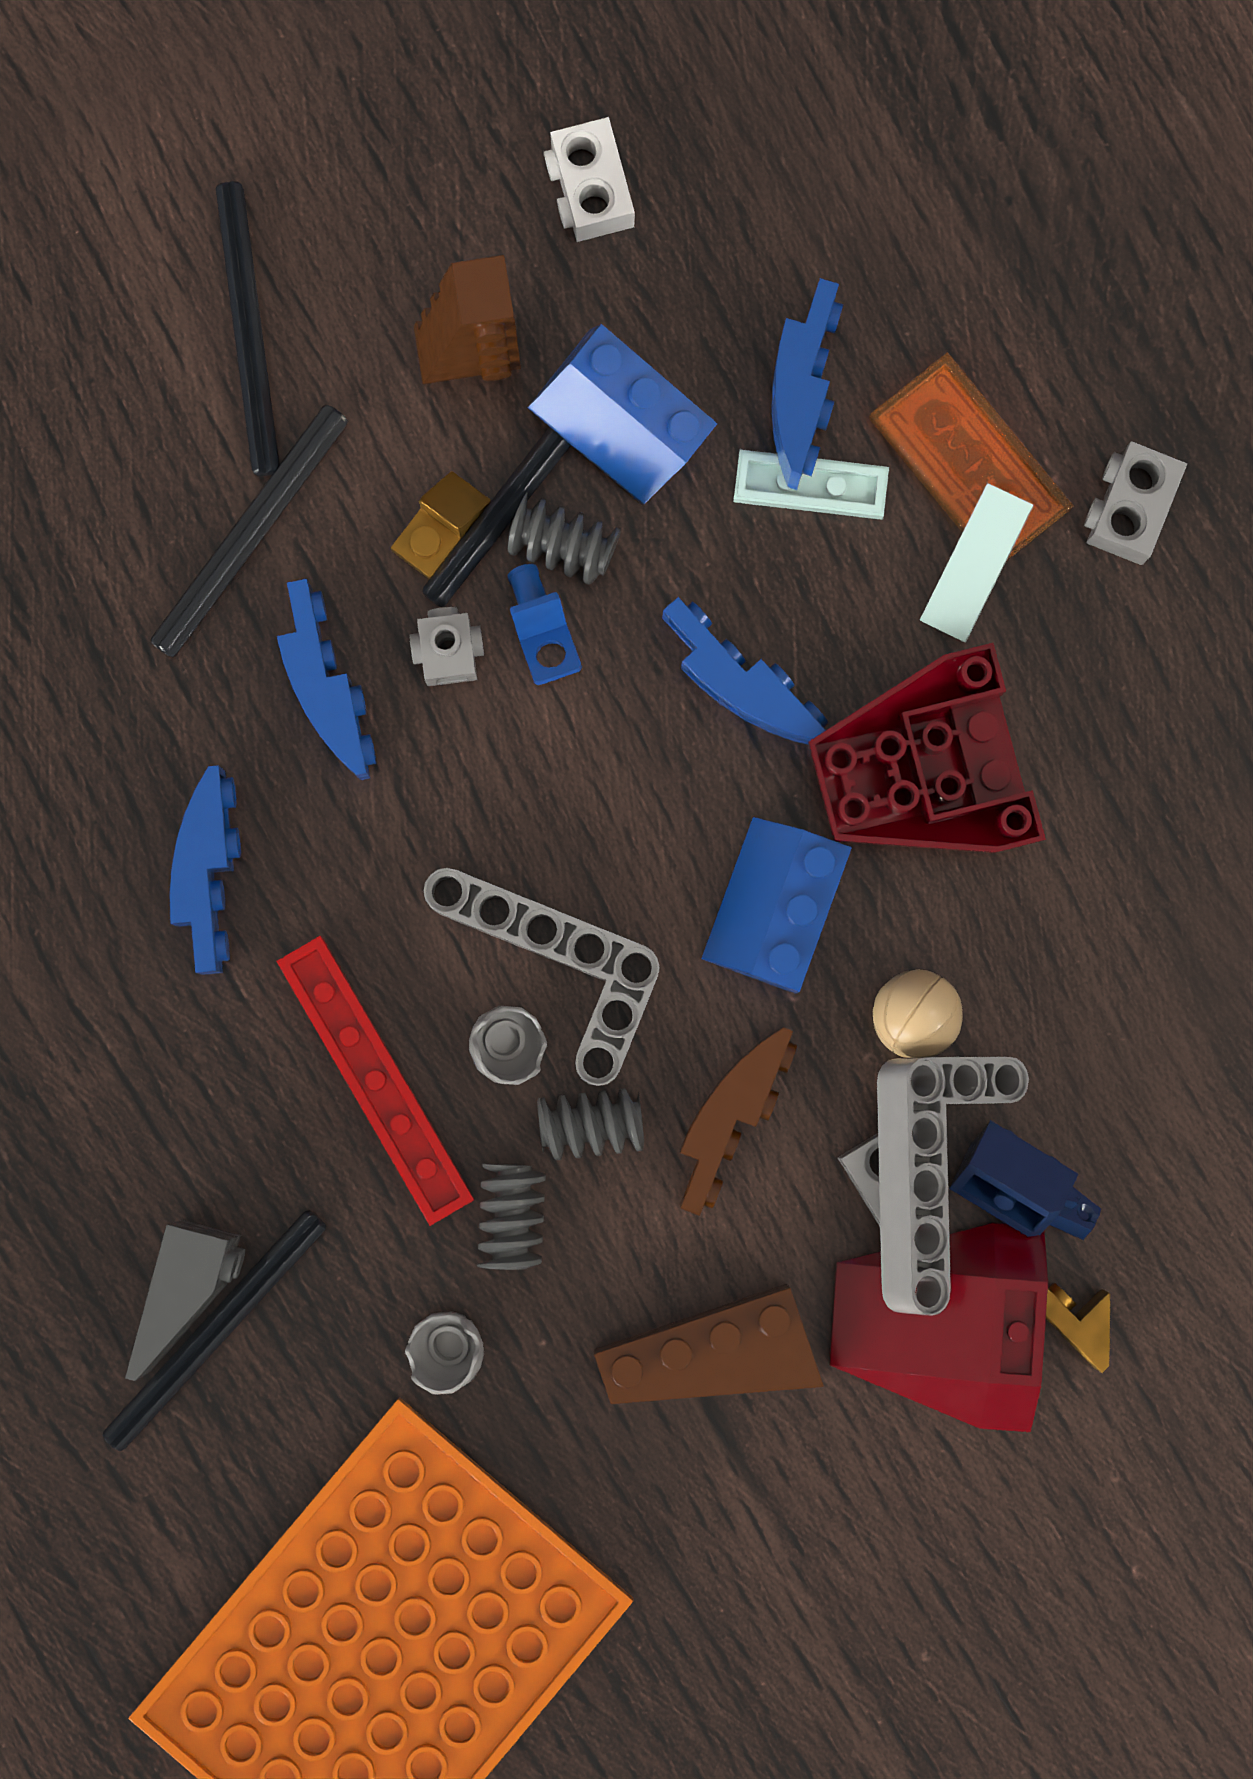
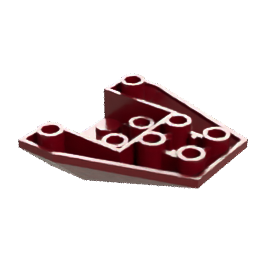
[808,643,1046,853]
[829,1223,1048,1432]

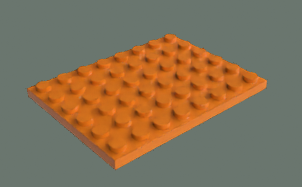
[128,1397,633,1779]

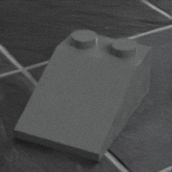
[125,1220,245,1381]

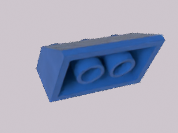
[527,324,717,505]
[701,817,852,994]

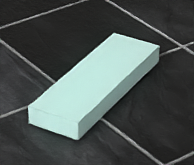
[733,450,889,520]
[920,483,1034,642]

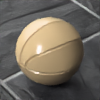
[873,969,963,1058]

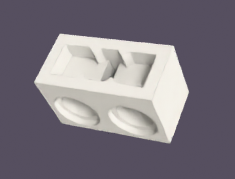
[544,117,635,242]

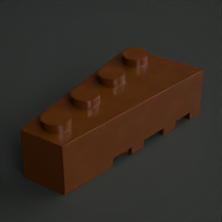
[413,255,521,384]
[594,1284,824,1404]

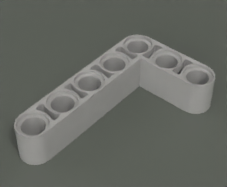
[424,868,660,1086]
[877,1057,1029,1316]

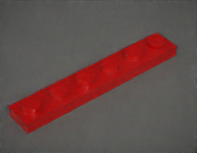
[276,936,475,1226]

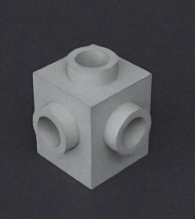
[410,607,484,686]

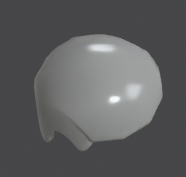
[469,1005,547,1085]
[405,1311,484,1394]

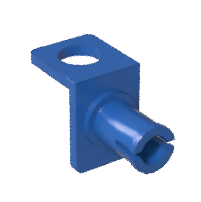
[507,564,582,685]

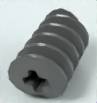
[508,493,621,585]
[537,1088,644,1160]
[477,1163,546,1270]

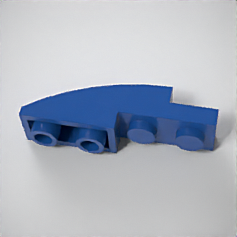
[772,278,844,490]
[277,579,377,780]
[662,597,828,745]
[170,766,241,975]

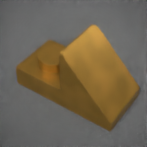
[391,471,491,579]
[1046,1282,1110,1373]

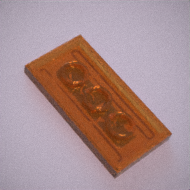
[869,352,1074,562]

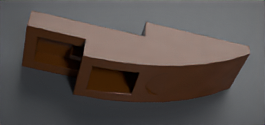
[679,1027,797,1216]

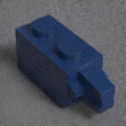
[949,1120,1101,1240]

